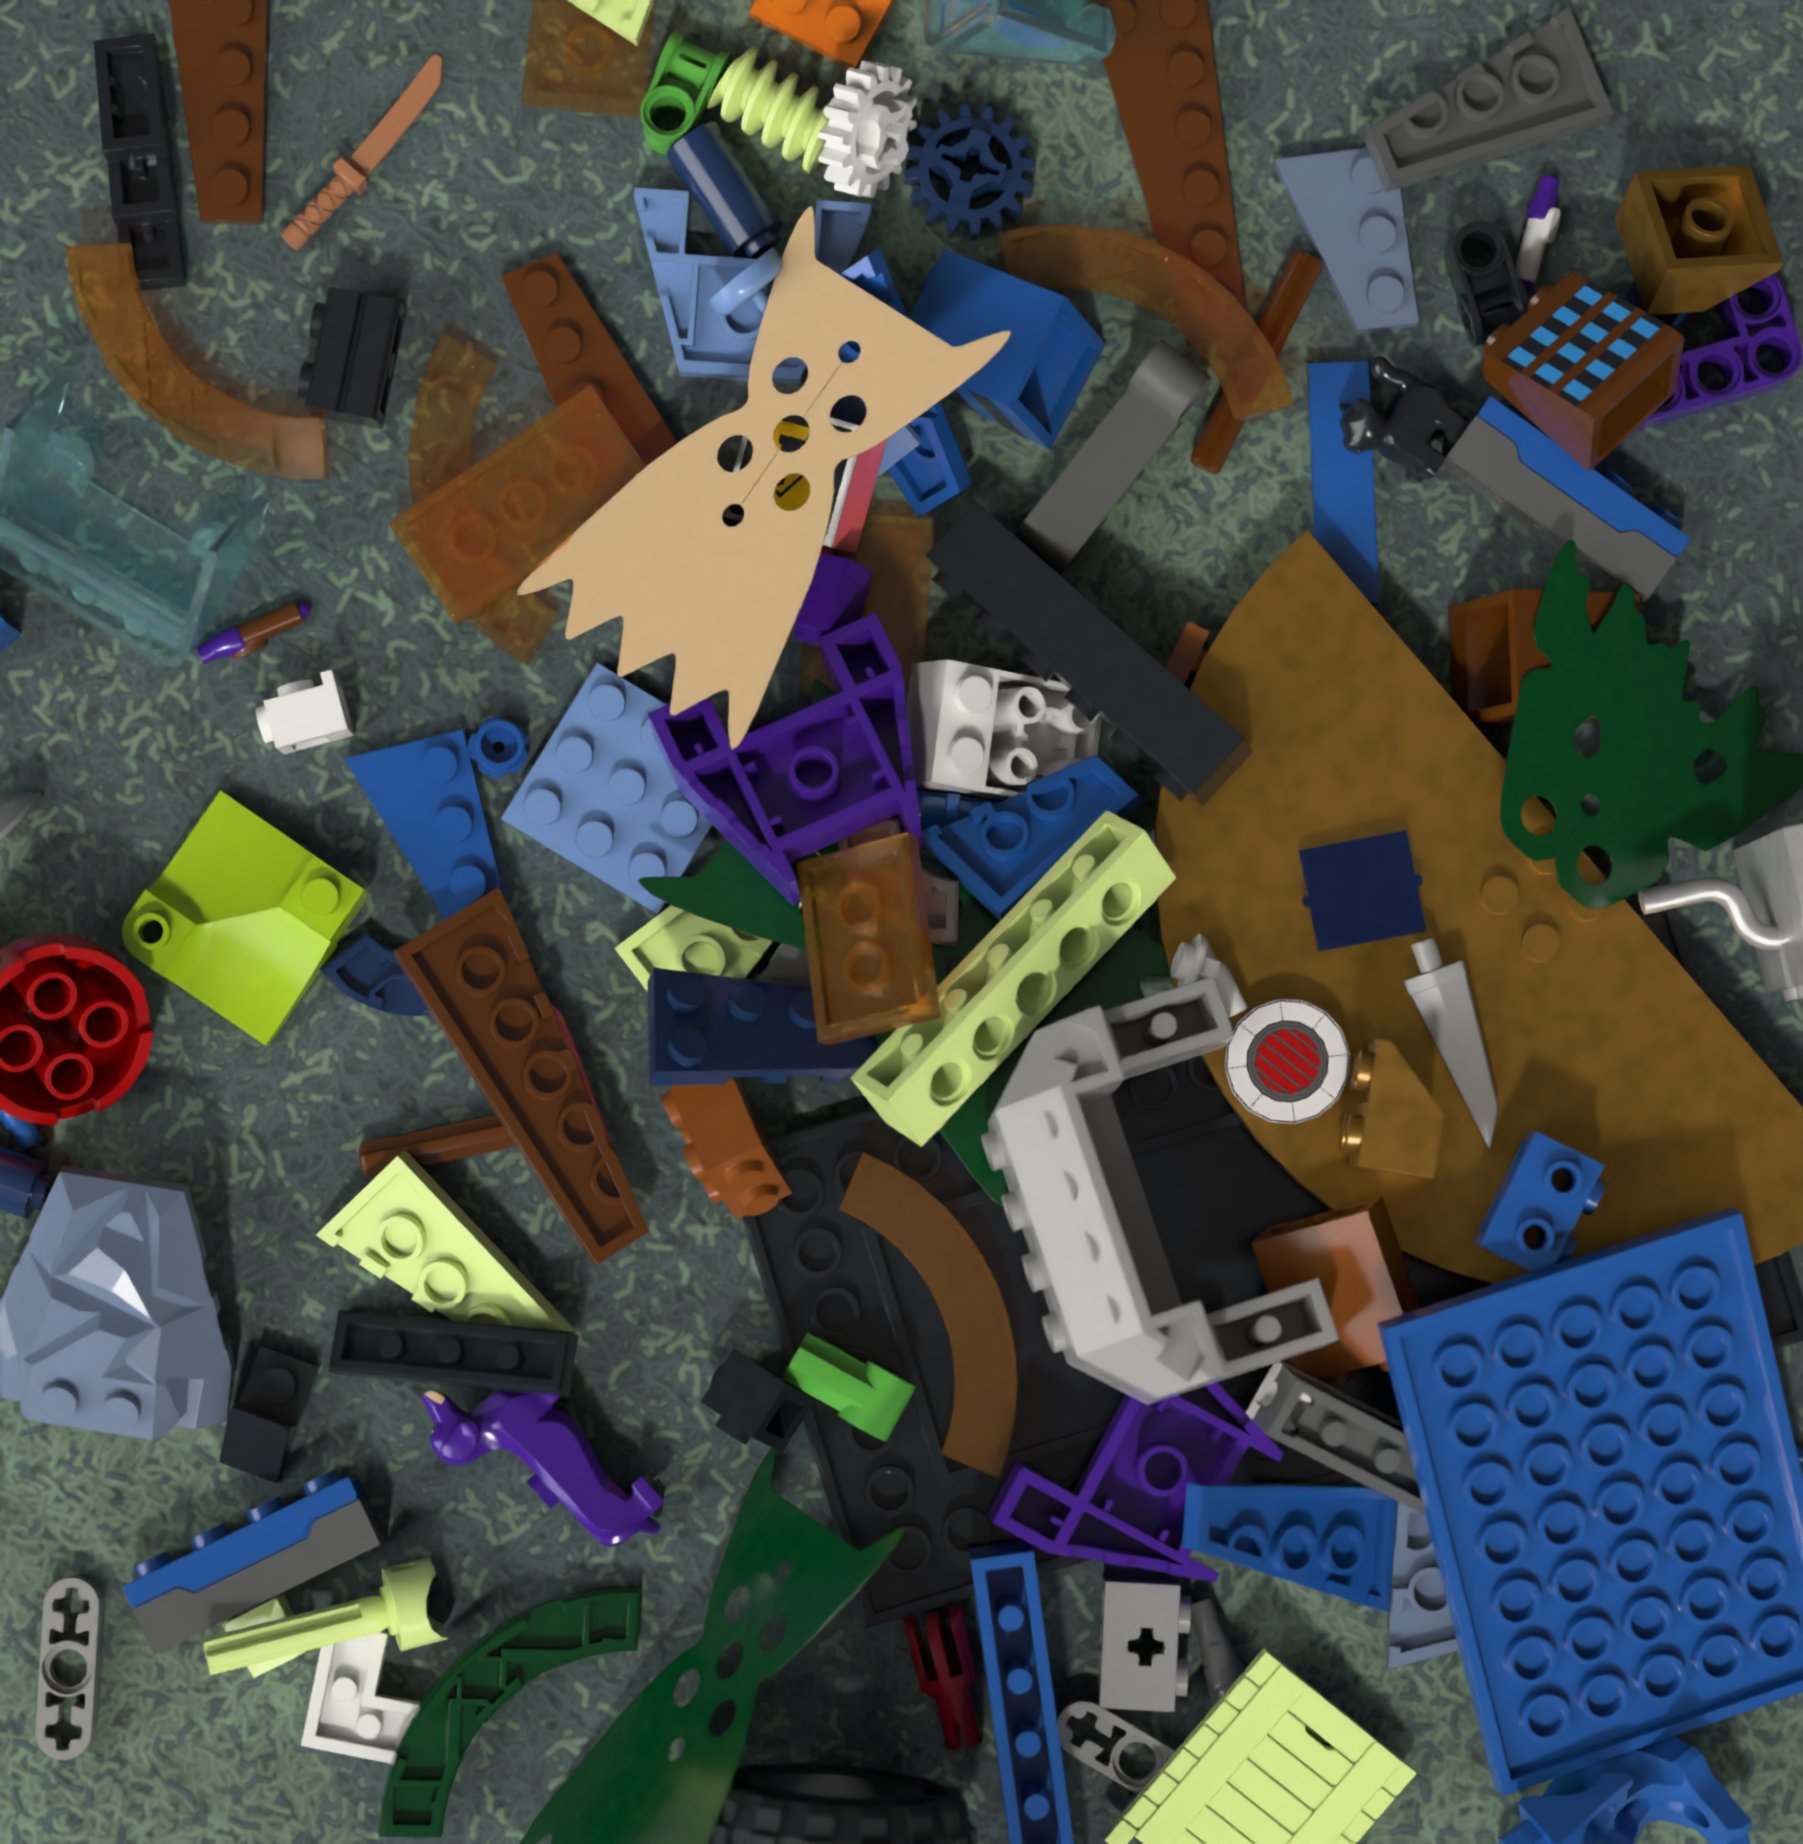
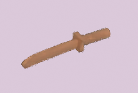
[280,55,443,251]

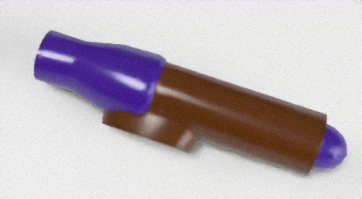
[196,600,311,664]

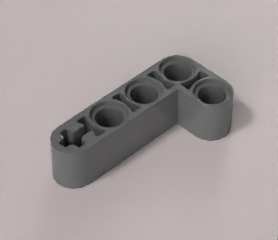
[1014,340,1211,576]

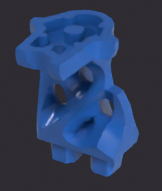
[1498,1736,1752,1844]

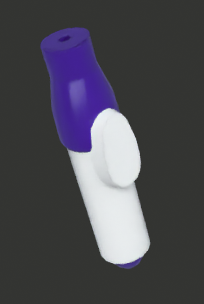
[1515,175,1560,292]

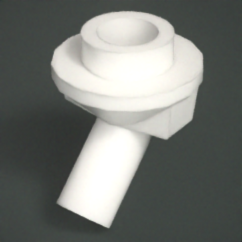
[1170,934,1248,1017]

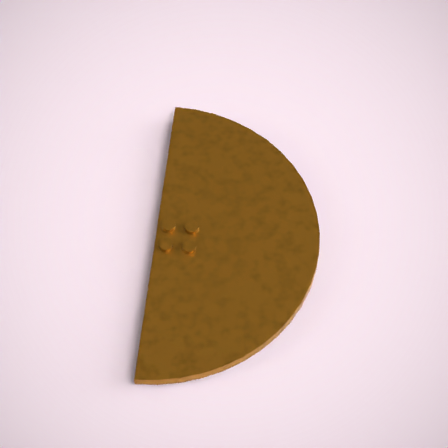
[1154,530,1803,1284]

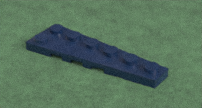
[648,968,880,1086]

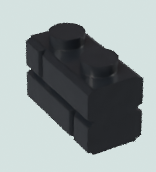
[297,287,407,429]

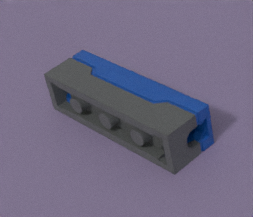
[1441,396,1691,605]
[122,1469,387,1655]

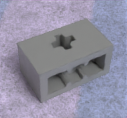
[1097,1577,1191,1712]

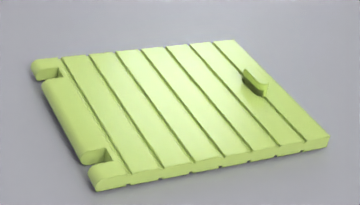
[1103,1648,1417,1844]

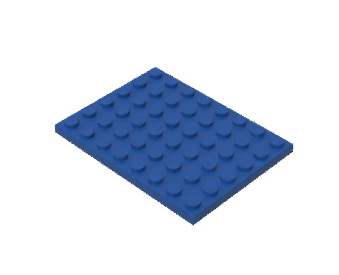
[1377,1207,1803,1796]

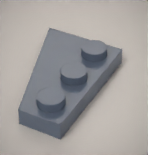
[1273,148,1419,334]
[1386,1501,1459,1669]

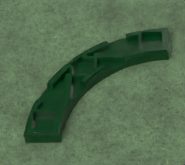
[378,1586,641,1837]

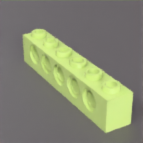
[851,810,1176,1147]

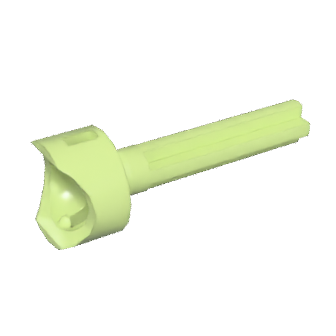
[202,1557,448,1675]

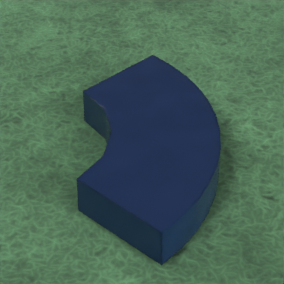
[319,931,432,1016]

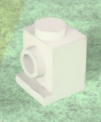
[255,670,355,755]

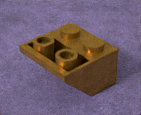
[1339,1039,1445,1179]

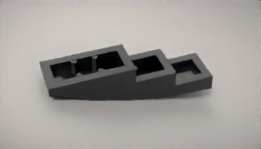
[94,33,187,293]

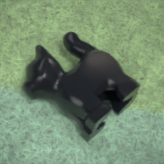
[1338,356,1469,483]

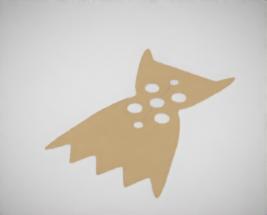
[517,206,1011,749]

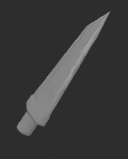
[1404,937,1499,1149]

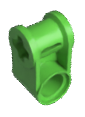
[640,29,732,155]

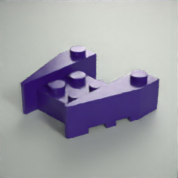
[648,613,923,906]
[986,1382,1284,1582]

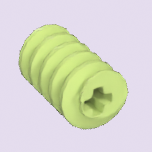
[707,46,831,174]

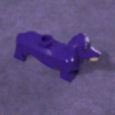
[421,1390,664,1547]

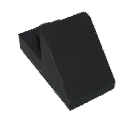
[219,1345,321,1483]

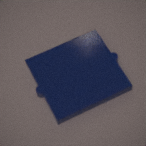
[1298,830,1426,952]

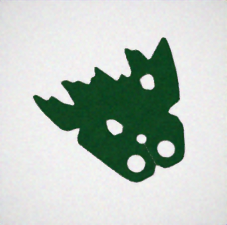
[1500,539,1803,909]

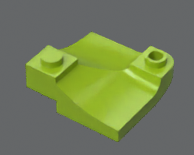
[122,790,371,1047]

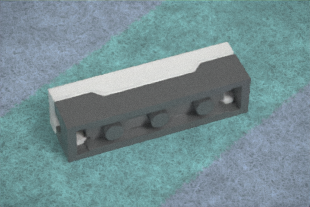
[1246,1361,1425,1515]

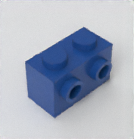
[1472,1131,1606,1272]

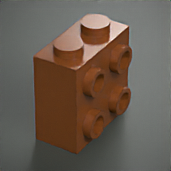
[660,1077,792,1220]

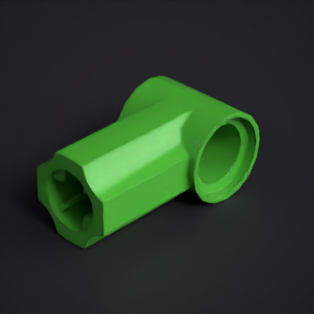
[782,1332,916,1442]

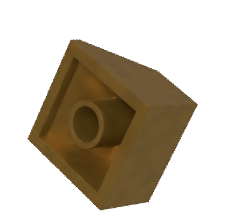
[1615,165,1784,315]

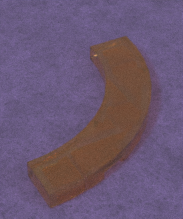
[998,224,1295,423]
[65,243,329,479]
[408,334,558,667]
[839,1152,1017,1478]

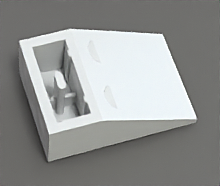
[906,659,1102,801]

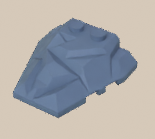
[0,1165,235,1440]

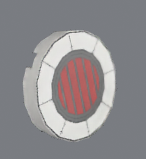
[1224,999,1350,1124]

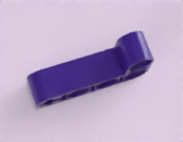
[1632,274,1803,433]

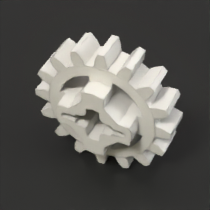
[818,60,917,198]

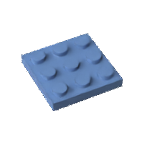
[501,663,713,915]

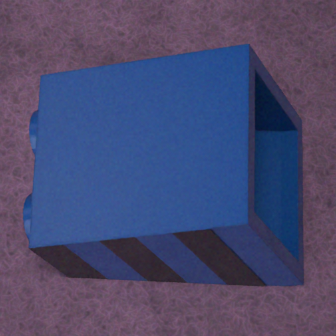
[908,249,1106,450]

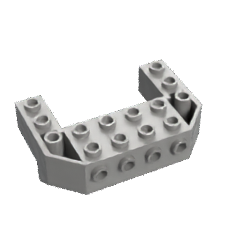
[981,976,1339,1405]

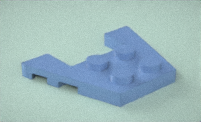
[634,187,872,384]

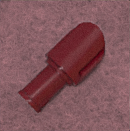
[902,1605,984,1750]

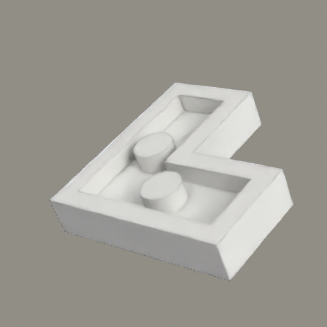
[301,1630,421,1764]

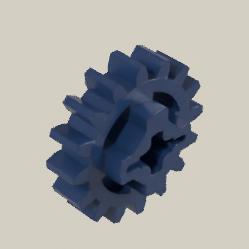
[904,103,1036,240]

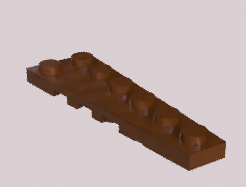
[169,0,269,225]
[1085,0,1249,347]
[501,253,730,526]
[393,888,649,1267]

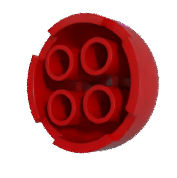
[0,932,153,1125]

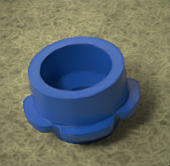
[468,717,528,778]

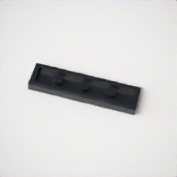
[328,1310,578,1397]

